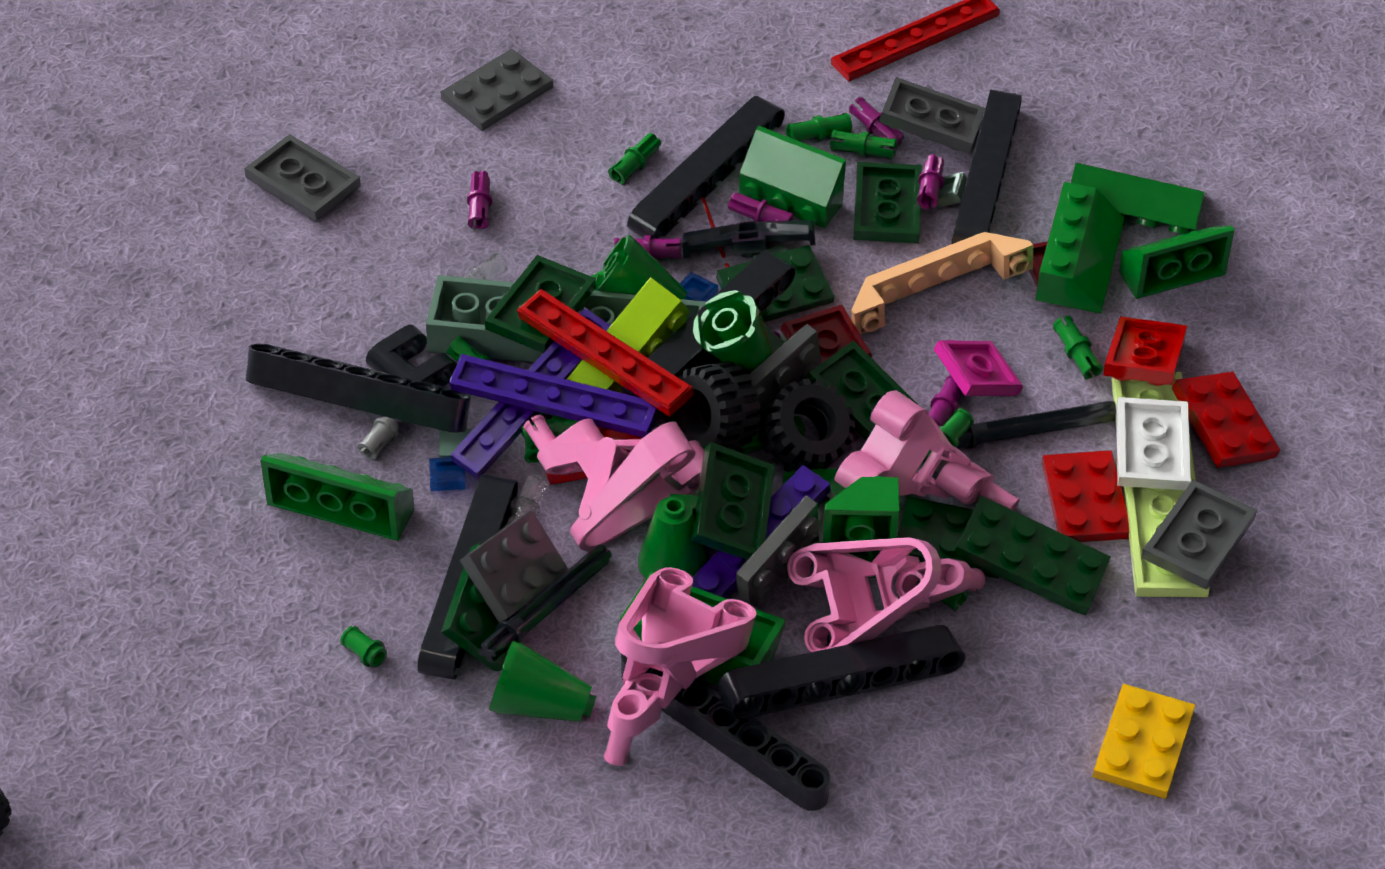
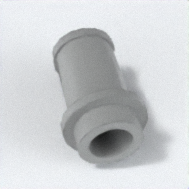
[357,416,399,460]

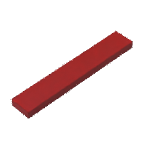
[831,0,1000,82]
[517,289,694,417]

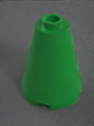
[594,235,688,300]
[693,290,773,374]
[638,496,710,578]
[489,641,597,722]

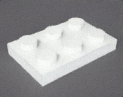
[1116,397,1191,490]

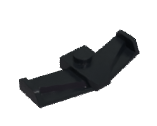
[682,220,816,258]

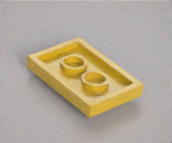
[1092,683,1195,799]

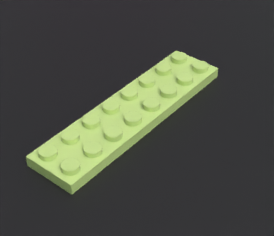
[1111,372,1210,597]

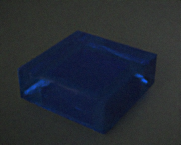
[680,272,718,302]
[429,457,466,491]

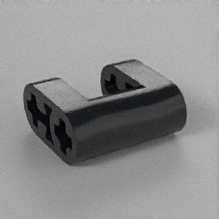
[366,325,457,387]

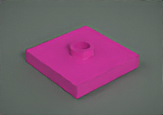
[933,340,1023,396]

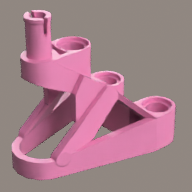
[834,390,1020,511]
[524,415,704,551]
[787,537,985,652]
[604,567,756,766]

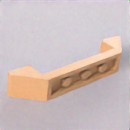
[851,232,1033,334]

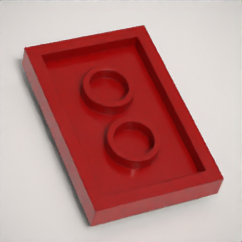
[1104,316,1187,386]
[1171,371,1280,468]
[1042,450,1129,542]

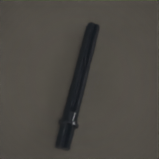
[957,401,1116,449]
[478,544,612,663]

